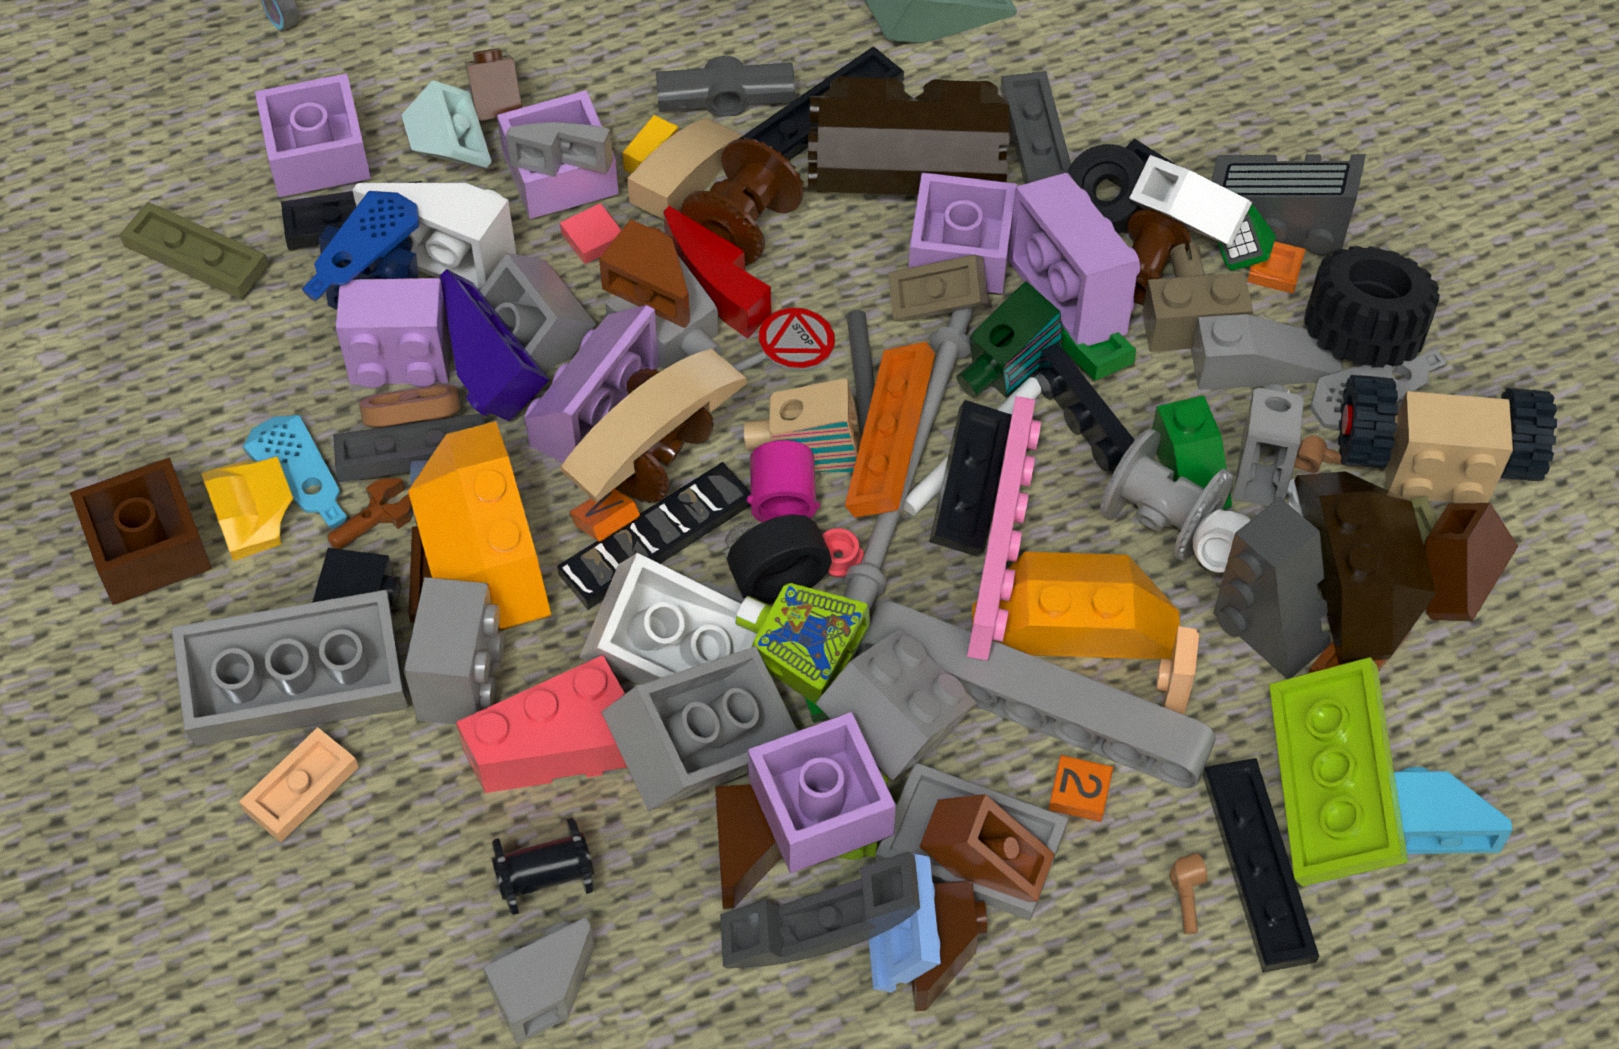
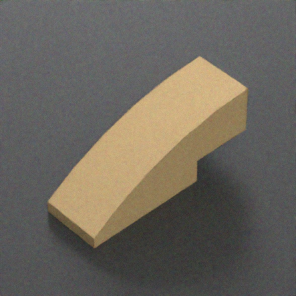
[627,118,743,220]

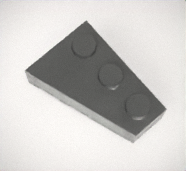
[1211,154,1366,254]

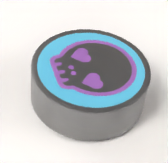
[261,0,299,32]

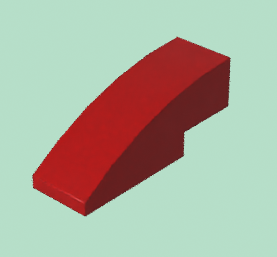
[663,206,771,339]

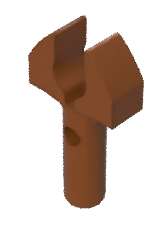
[327,478,414,549]

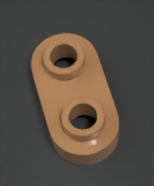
[359,385,461,429]

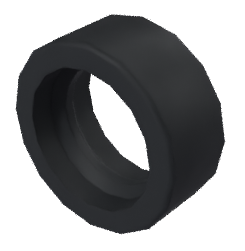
[727,514,832,605]

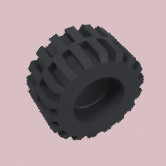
[1304,246,1440,368]

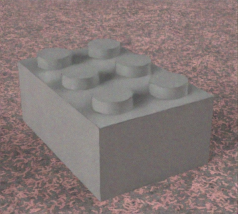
[601,646,798,811]

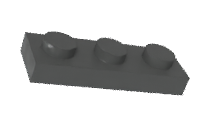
[1000,71,1071,184]
[333,413,484,482]

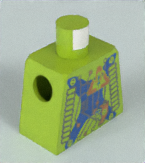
[735,583,871,704]

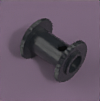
[491,818,594,915]

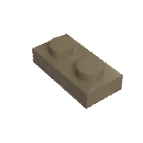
[888,254,989,322]

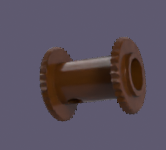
[1127,210,1191,306]

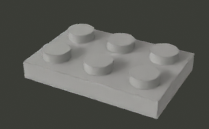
[875,763,1069,921]

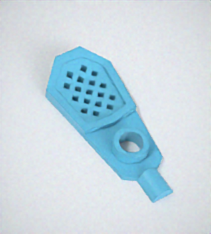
[243,415,347,529]

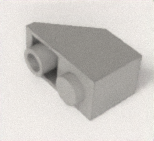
[483,917,595,1044]

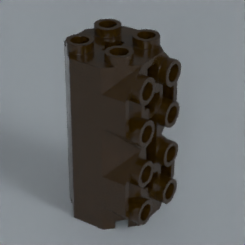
[808,76,1009,195]

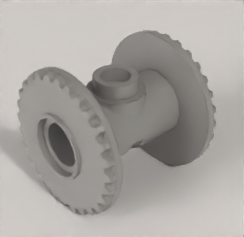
[1100,429,1234,561]

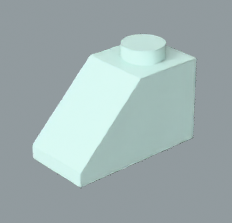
[401,80,492,168]

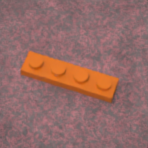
[845,341,935,518]

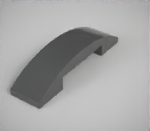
[720,852,920,969]

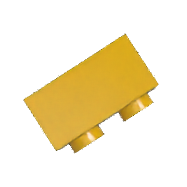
[622,115,678,174]

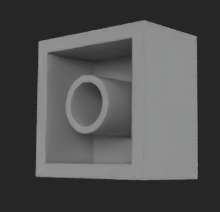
[404,577,505,724]
[816,628,977,781]

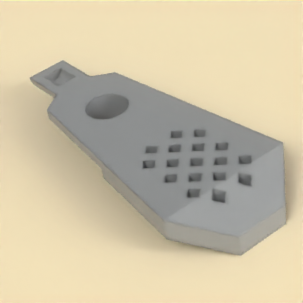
[1310,349,1447,431]

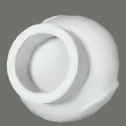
[1193,509,1250,573]

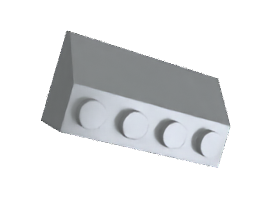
[171,590,409,746]

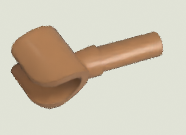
[1294,435,1364,473]
[1169,853,1208,935]

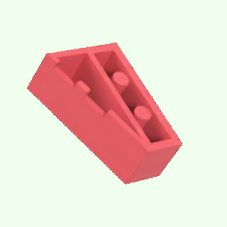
[456,655,628,793]

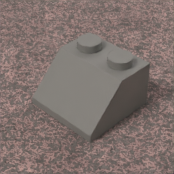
[480,253,596,372]

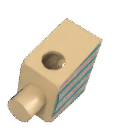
[744,378,862,472]

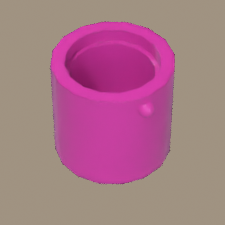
[747,440,820,522]

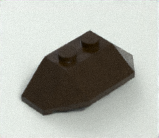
[1294,471,1436,664]

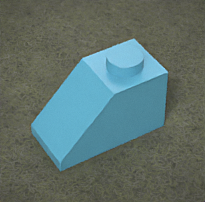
[1394,767,1513,854]

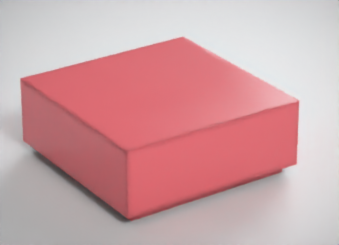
[560,203,621,264]

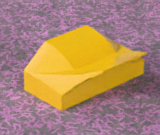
[201,456,293,561]

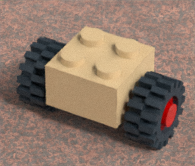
[1338,375,1557,503]

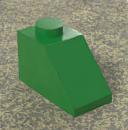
[1152,395,1232,510]

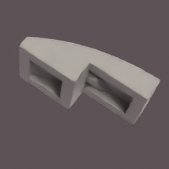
[506,122,613,177]

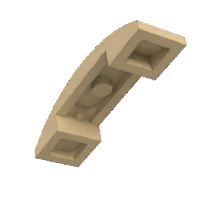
[561,349,747,503]

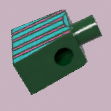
[956,281,1063,398]

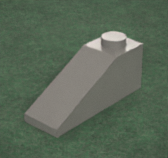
[1191,314,1343,390]

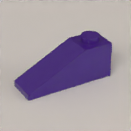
[440,269,550,421]

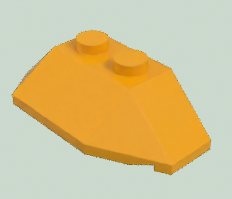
[408,421,552,631]
[972,551,1180,659]

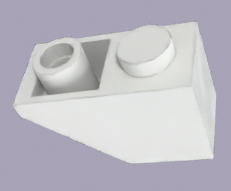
[1129,155,1252,246]

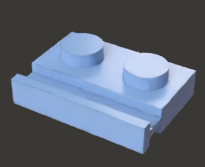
[869,853,941,993]

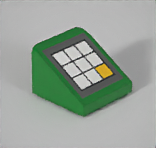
[1217,204,1276,271]

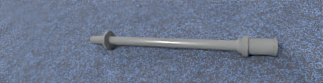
[843,308,972,615]

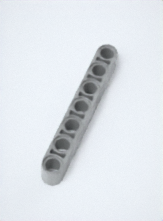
[857,601,1216,789]

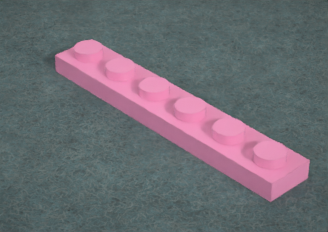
[967,396,1041,661]

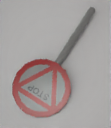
[732,307,835,372]

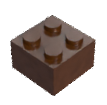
[70,457,212,605]

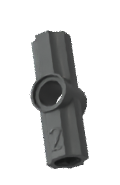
[656,56,795,117]

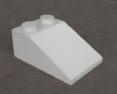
[353,183,517,290]
[579,553,757,684]

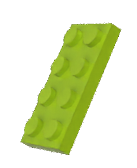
[1269,657,1408,887]

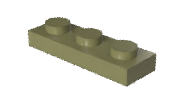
[120,202,269,299]

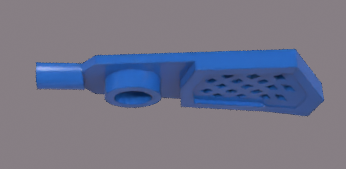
[302,191,419,301]

